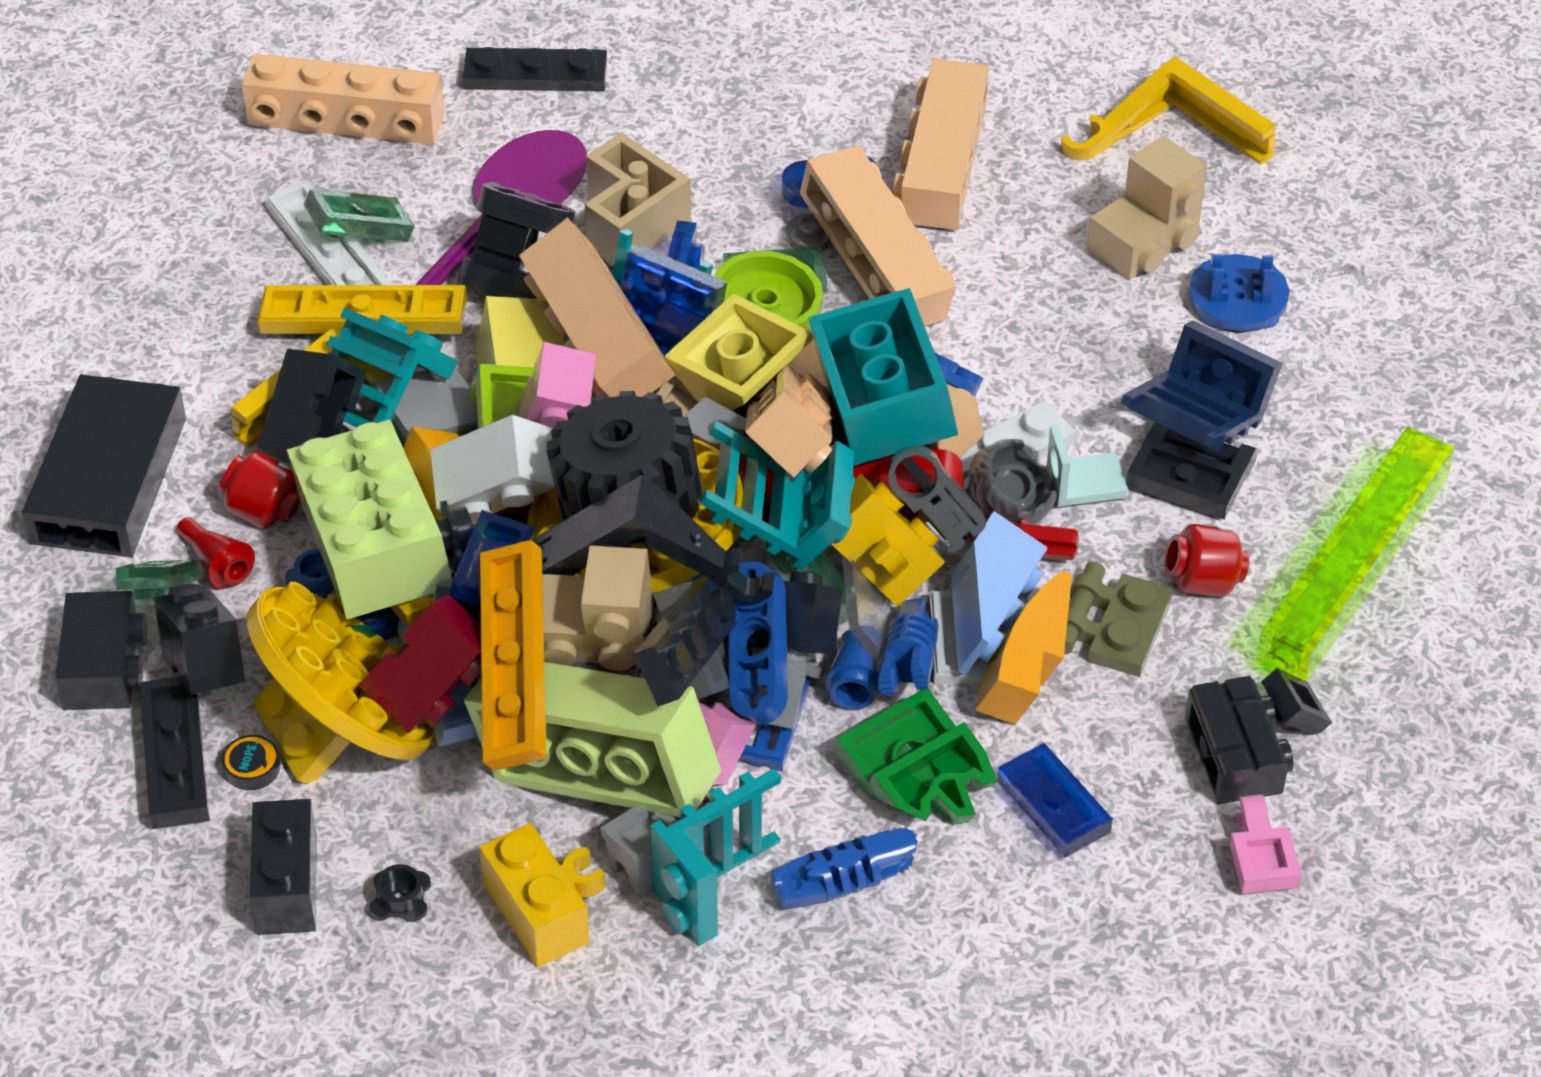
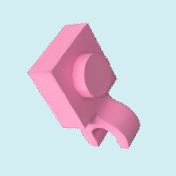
[1229,794,1302,894]

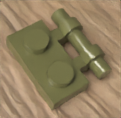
[1064,561,1174,677]

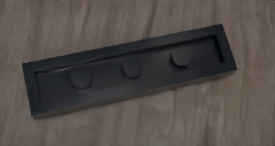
[634,576,736,707]

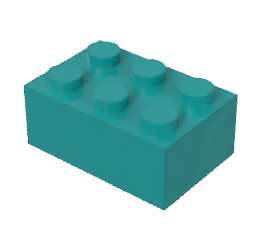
[808,288,958,465]

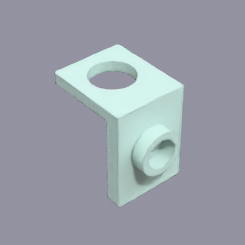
[1046,425,1128,507]

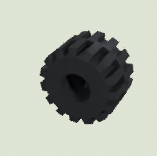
[546,391,703,548]

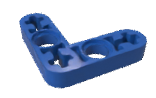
[653,561,788,724]

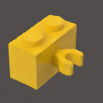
[831,474,945,607]
[479,823,606,968]

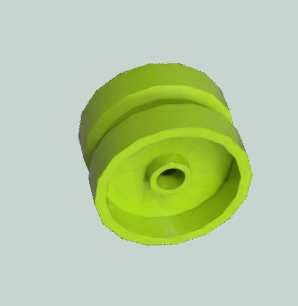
[707,251,824,332]

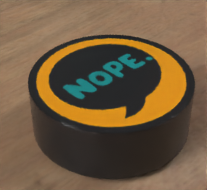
[222,735,281,790]

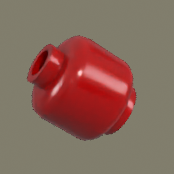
[218,451,300,529]
[1164,524,1249,598]

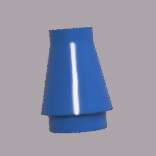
[825,628,880,710]

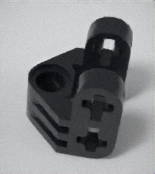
[457,182,575,299]

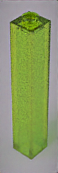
[1256,426,1455,682]

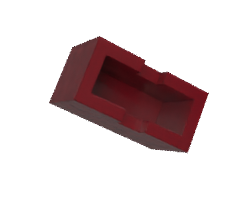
[359,594,482,733]

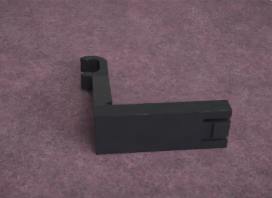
[532,475,775,603]

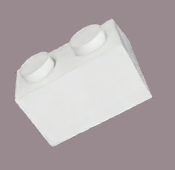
[430,415,555,524]

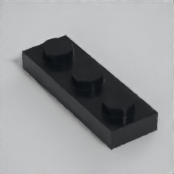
[463,47,607,92]
[139,677,210,829]

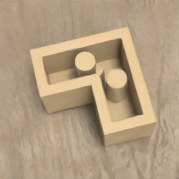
[584,132,692,267]
[1087,135,1207,280]
[542,546,655,671]

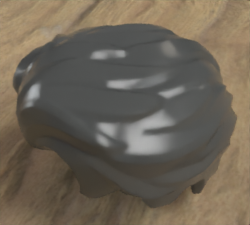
[968,439,1057,524]

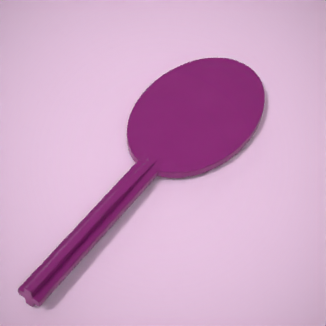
[416,130,587,285]

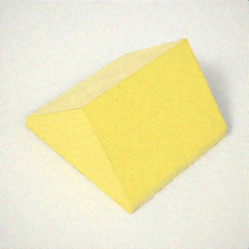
[664,293,813,411]
[475,296,569,368]

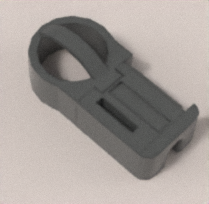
[888,445,986,553]

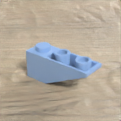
[951,511,1047,675]

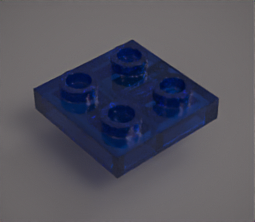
[621,244,728,356]

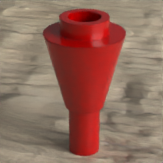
[176,517,255,590]

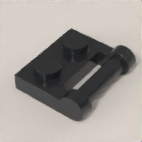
[1126,422,1258,520]

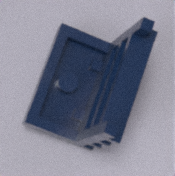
[1121,320,1283,452]

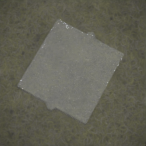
[842,554,895,666]
[390,738,524,843]

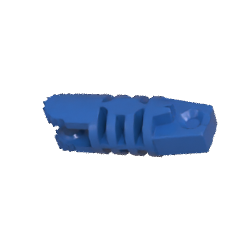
[878,597,939,696]
[770,827,918,910]

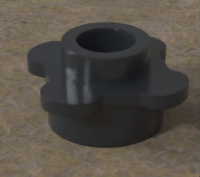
[435,500,477,565]
[369,864,431,921]

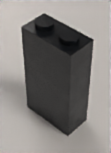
[22,374,186,558]

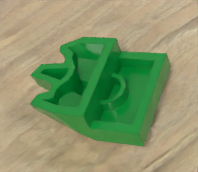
[833,688,998,825]

